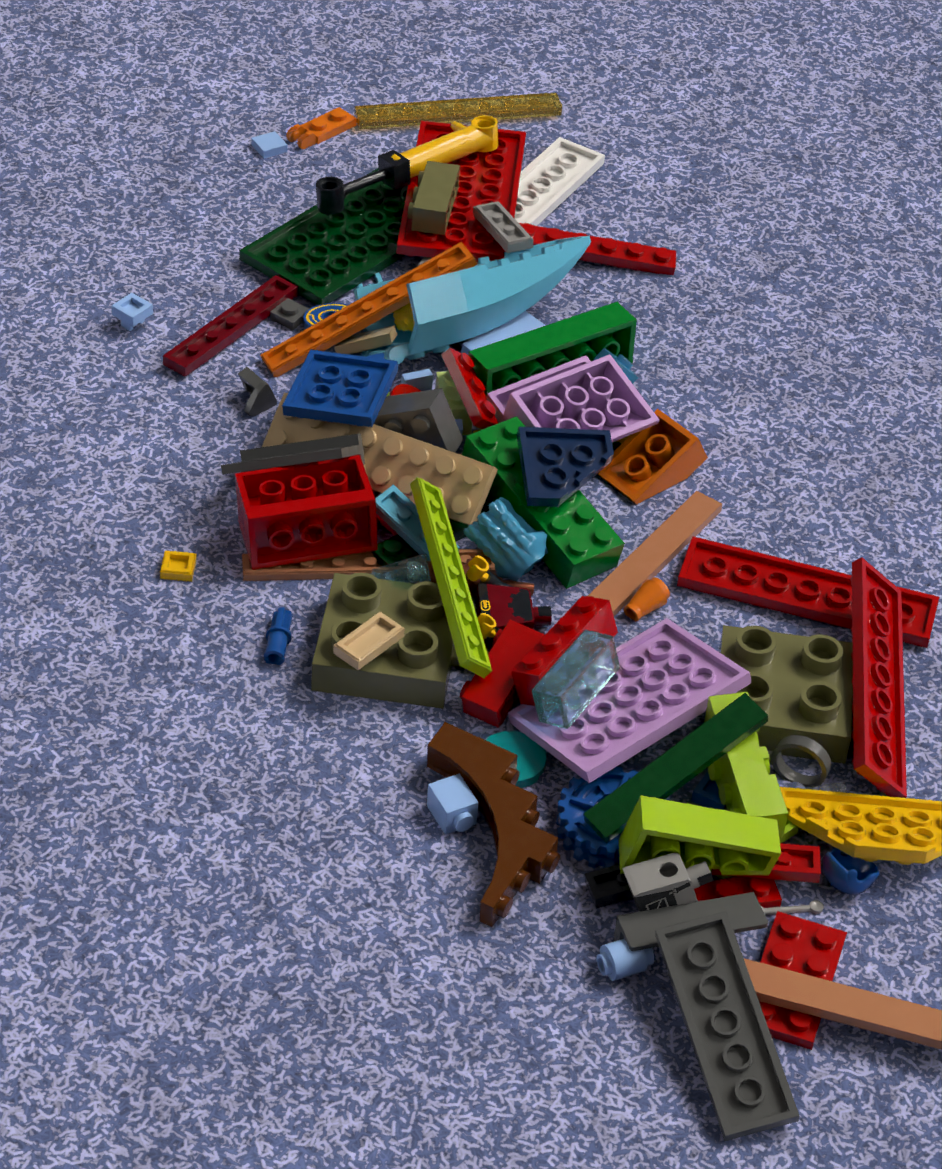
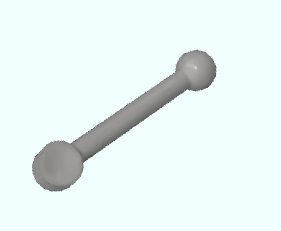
[761,900,824,915]

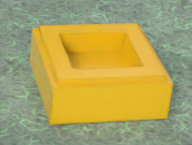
[160,550,197,582]

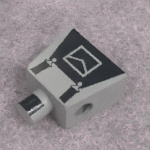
[622,852,713,912]

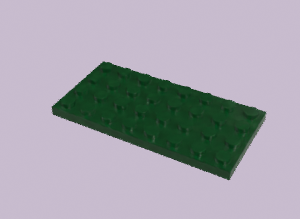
[239,168,408,305]

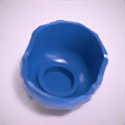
[822,848,880,895]

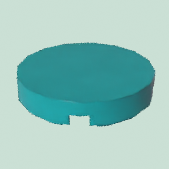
[486,731,546,788]

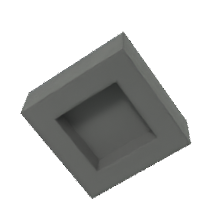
[270,298,309,330]

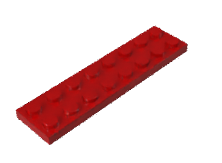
[677,536,940,648]
[851,557,907,798]

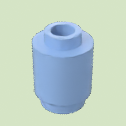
[596,938,654,981]

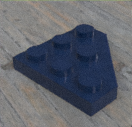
[517,427,614,507]

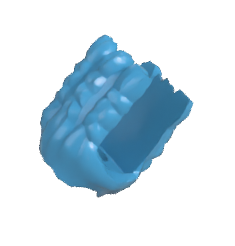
[463,497,548,581]

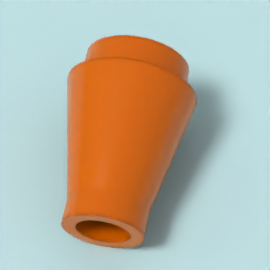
[624,577,670,622]

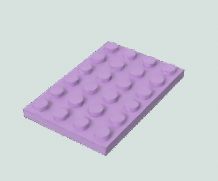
[508,618,752,783]

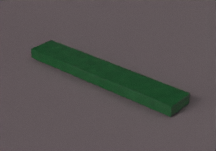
[583,693,768,844]

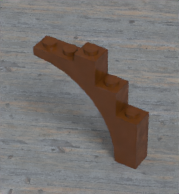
[427,722,560,927]

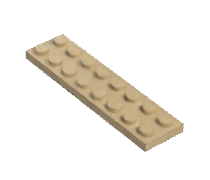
[262,392,498,526]

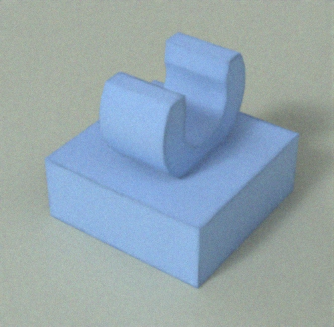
[112,293,153,331]

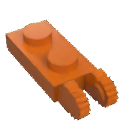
[286,107,357,150]

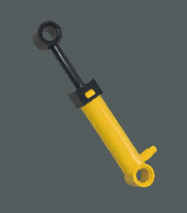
[316,115,498,215]

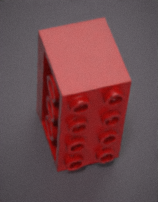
[235,455,378,570]

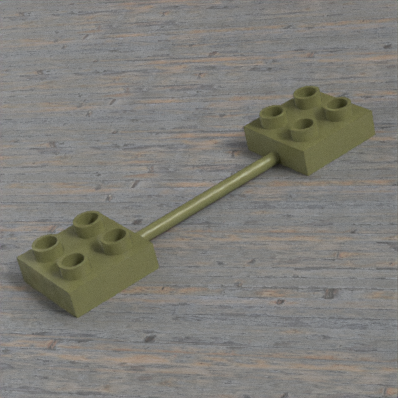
[311,573,853,764]

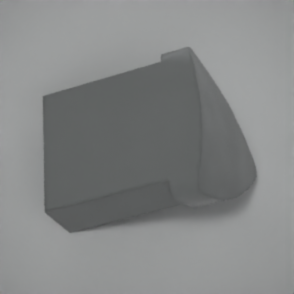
[238,367,277,416]

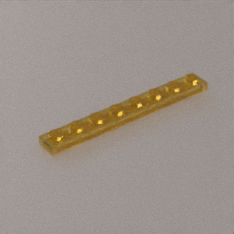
[354,92,562,129]

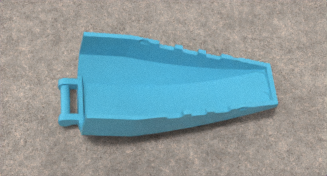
[353,235,591,364]

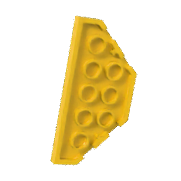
[780,787,942,865]

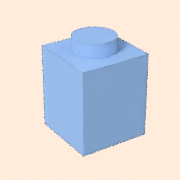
[427,773,479,835]

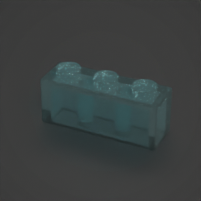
[532,630,620,729]

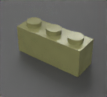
[408,161,460,235]

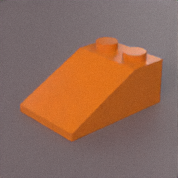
[598,409,708,505]

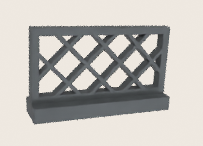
[221,433,365,475]

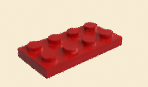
[759,911,847,1050]

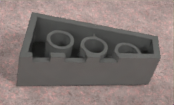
[374,388,463,453]

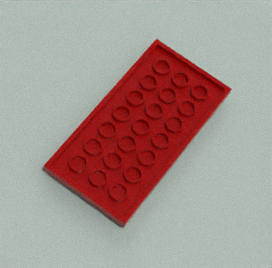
[396,121,526,263]

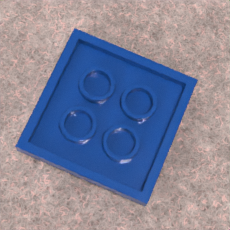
[282,349,398,427]

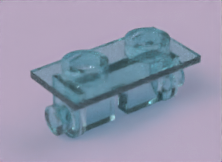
[369,554,431,584]

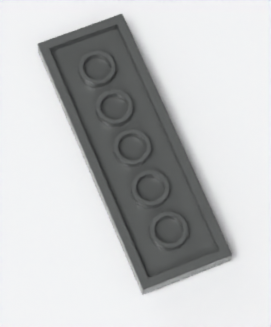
[655,911,800,1141]

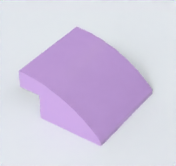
[487,354,659,442]

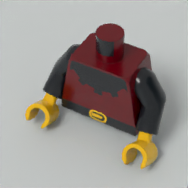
[467,555,552,649]

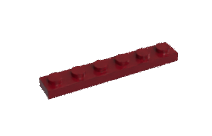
[163,275,298,377]

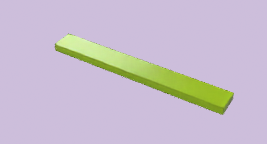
[410,477,492,678]

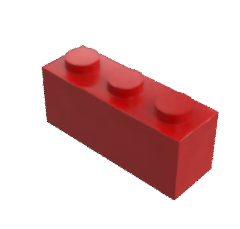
[460,619,545,728]

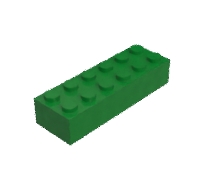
[469,302,637,397]
[462,416,625,589]

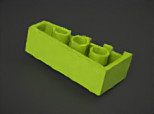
[704,692,788,838]
[618,795,781,876]

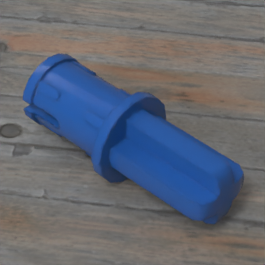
[264,607,293,665]

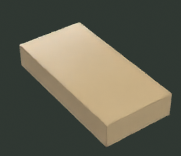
[334,325,397,354]
[333,612,405,670]

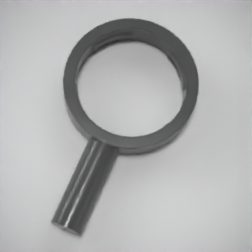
[767,735,831,788]

